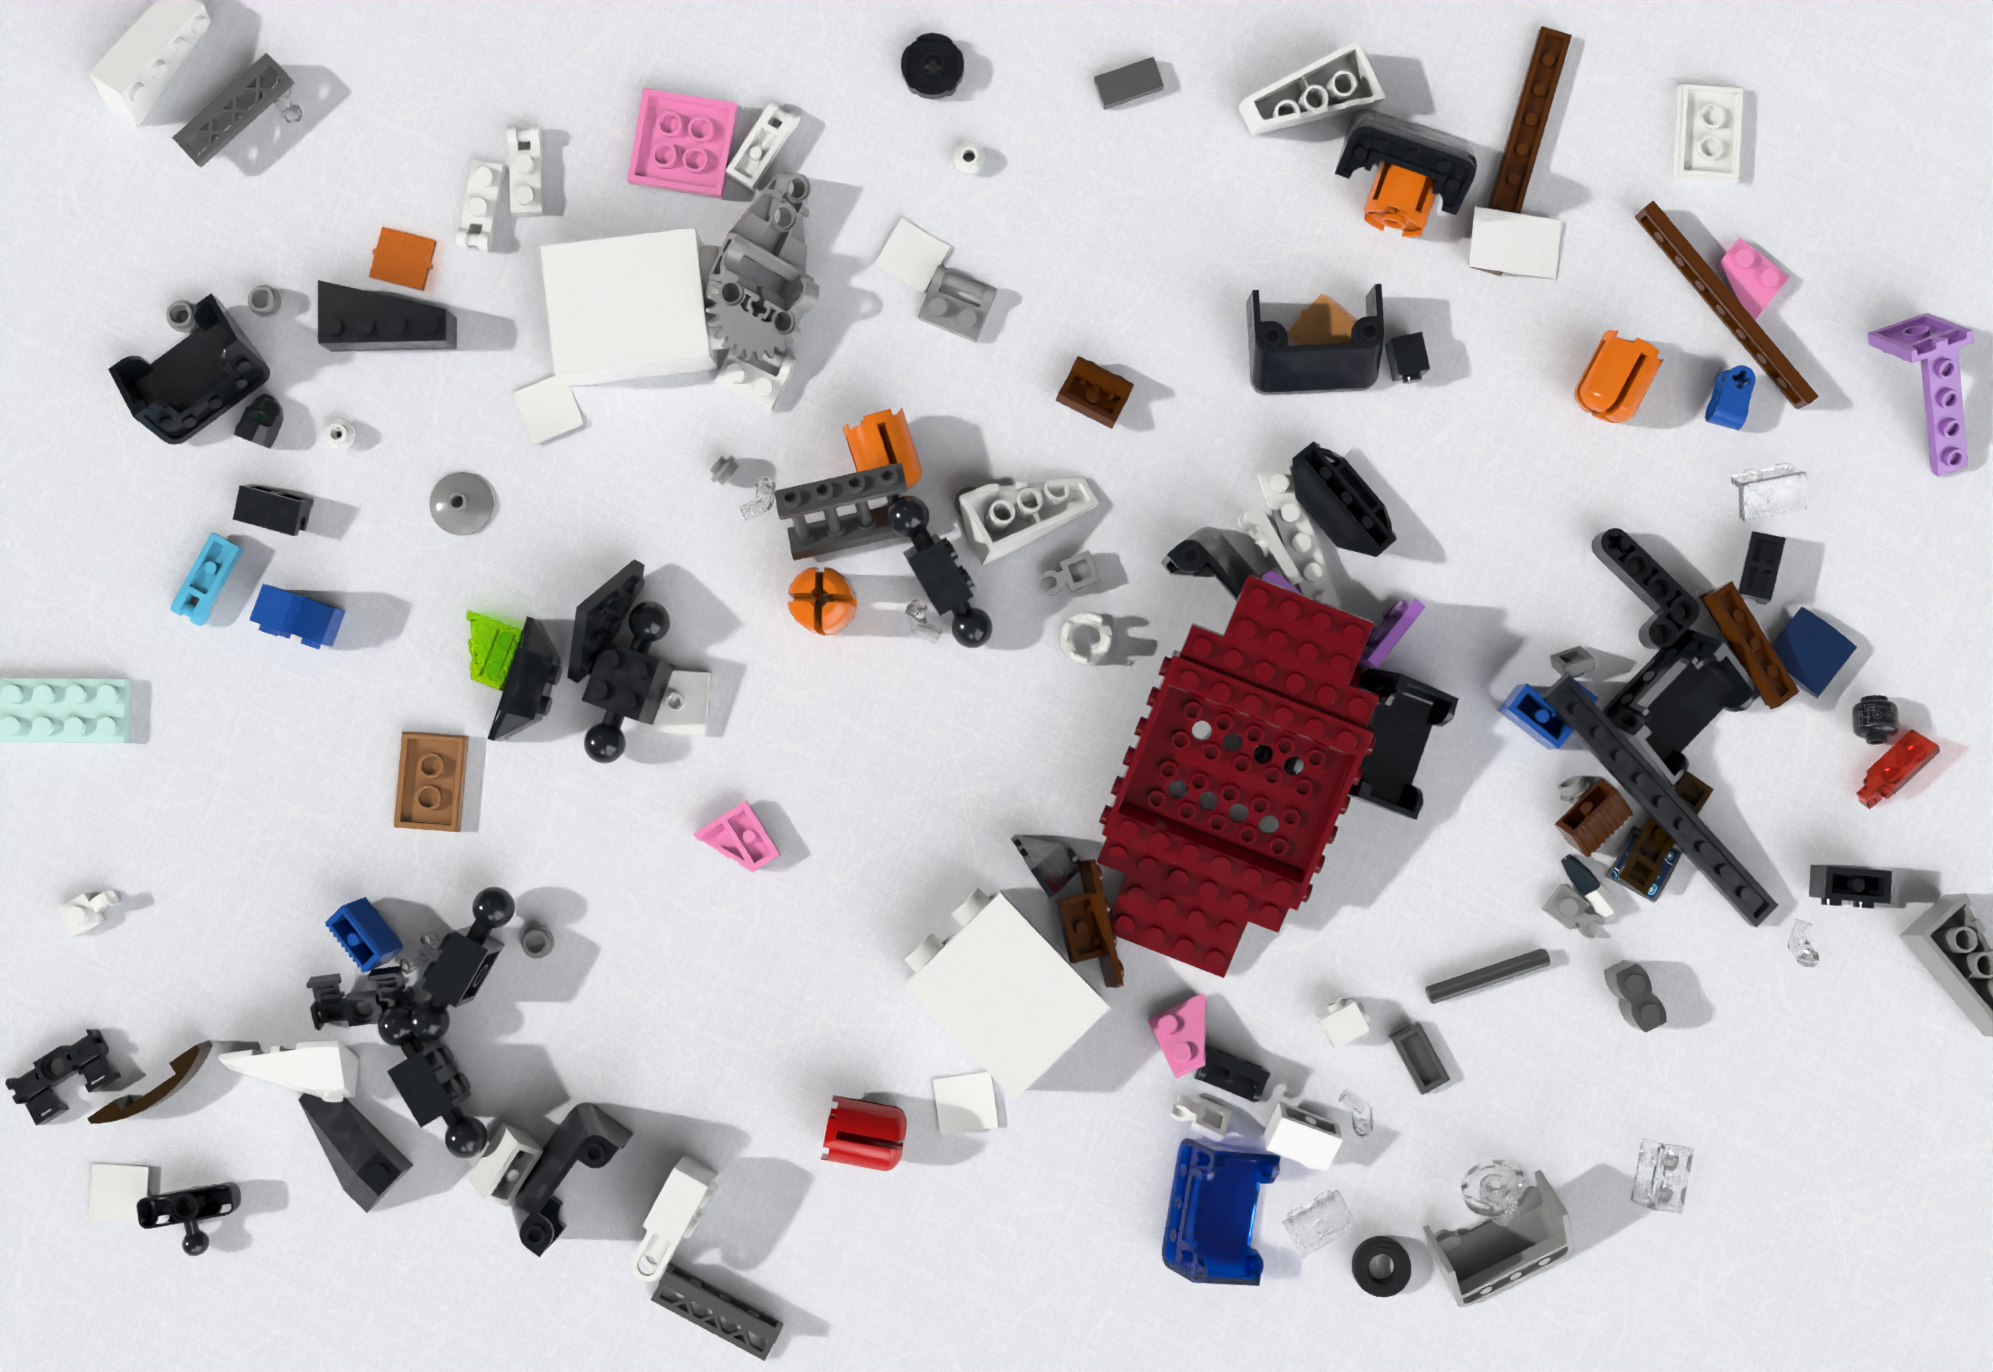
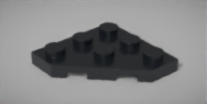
[567,559,645,683]

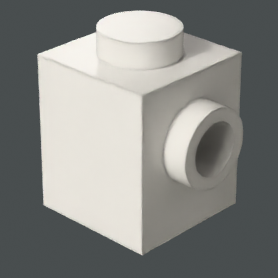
[1316,997,1371,1049]

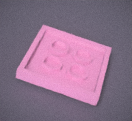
[627,88,738,199]

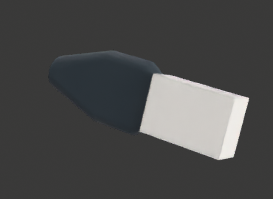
[1561,854,1620,919]

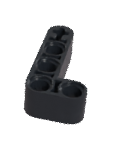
[1591,528,1700,649]

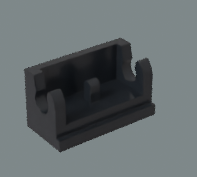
[233,484,314,536]
[1738,531,1786,605]
[1194,1044,1271,1103]

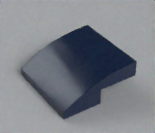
[1771,606,1857,699]

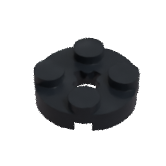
[901,33,964,99]

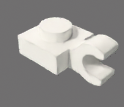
[57,890,121,937]
[1170,1095,1232,1143]

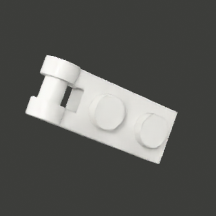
[725,100,800,191]
[507,125,545,216]
[456,160,506,252]
[1237,506,1303,586]

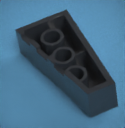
[318,280,457,352]

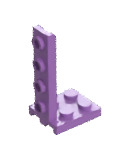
[1868,313,1974,477]
[1259,571,1425,668]

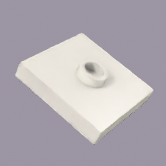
[641,670,711,736]

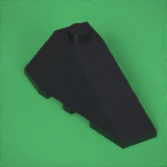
[1011,835,1080,899]

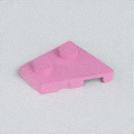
[1716,238,1789,320]
[694,800,781,872]
[1147,993,1207,1079]

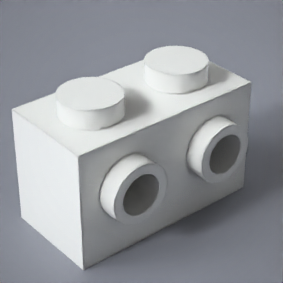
[1264,1101,1343,1172]
[468,1124,543,1207]

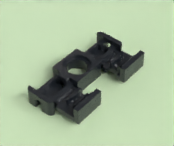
[306,966,417,1030]
[5,1029,122,1126]

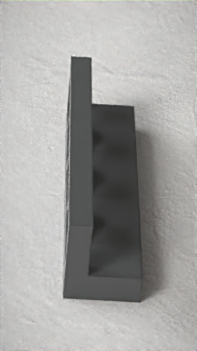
[172,52,295,168]
[651,1263,784,1361]

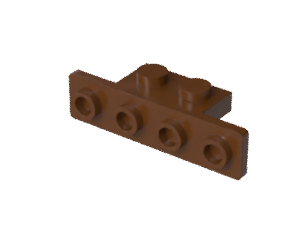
[1055,859,1124,988]

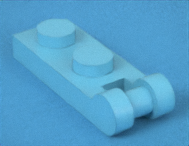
[170,532,244,626]

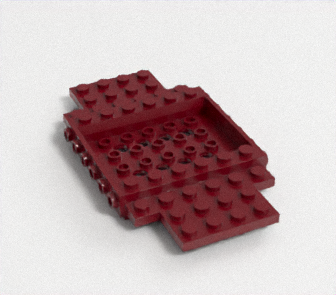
[1097,574,1380,978]

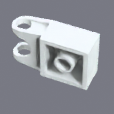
[631,1155,718,1282]

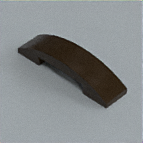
[1617,771,1714,896]
[87,1040,213,1124]

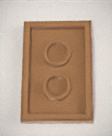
[394,732,469,832]

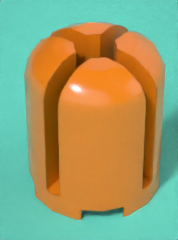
[1364,161,1437,237]
[1574,330,1664,423]
[842,408,922,489]
[788,567,857,636]

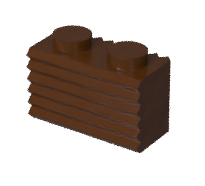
[1554,779,1633,857]

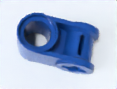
[1705,365,1756,430]

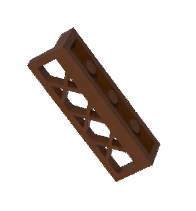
[1700,581,1799,709]

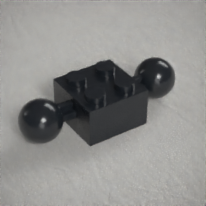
[888,496,993,648]
[582,601,675,764]
[411,887,515,1042]
[378,1004,488,1159]

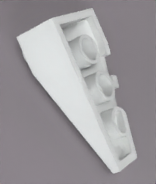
[959,477,1099,565]
[219,1041,359,1102]

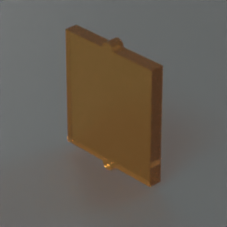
[369,227,437,291]
[1287,294,1355,345]

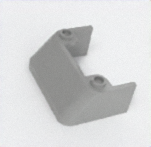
[1423,1170,1574,1307]

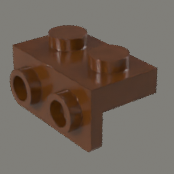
[1055,356,1134,429]

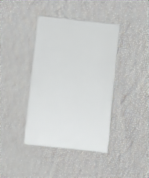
[1469,206,1562,280]

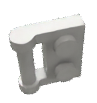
[917,265,998,343]

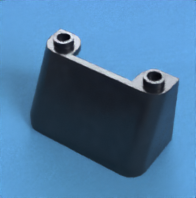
[1335,109,1477,215]
[108,293,270,445]
[1161,527,1259,602]
[1602,630,1761,785]
[1347,668,1459,820]
[510,1102,634,1258]

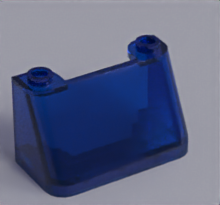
[1162,1138,1281,1286]

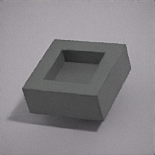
[1550,646,1595,678]

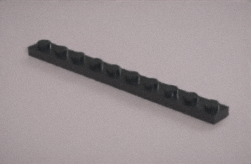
[1541,675,1778,928]

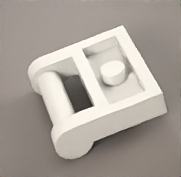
[714,345,797,411]

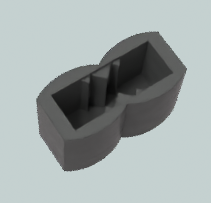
[1604,960,1667,1032]

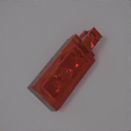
[1856,729,1940,809]

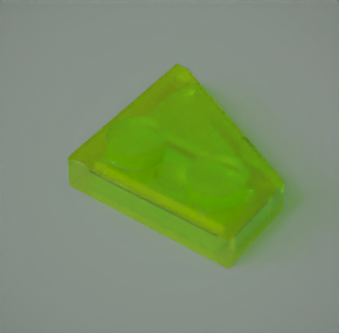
[466,610,523,691]

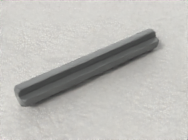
[1425,949,1551,1004]

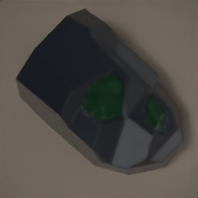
[234,393,284,449]

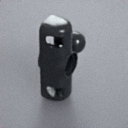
[136,1182,241,1256]

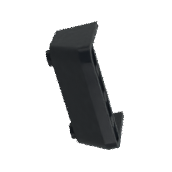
[1246,284,1384,395]

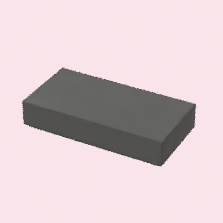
[1094,57,1164,110]
[1389,1021,1450,1095]

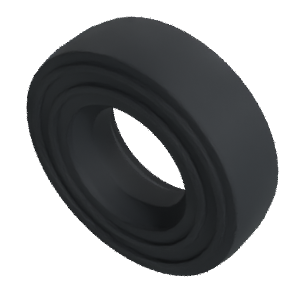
[1352,1236,1411,1297]

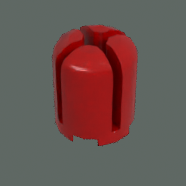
[821,1095,907,1171]

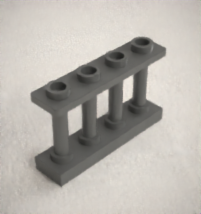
[774,463,908,561]

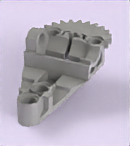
[705,172,820,361]

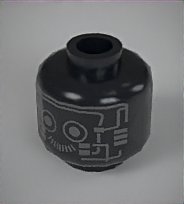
[1852,695,1899,745]

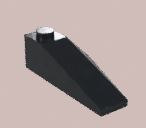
[298,1093,413,1213]

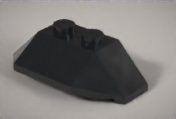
[1292,441,1397,557]
[487,616,562,742]

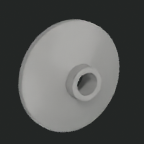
[429,472,494,536]

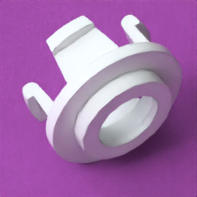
[1060,612,1113,665]

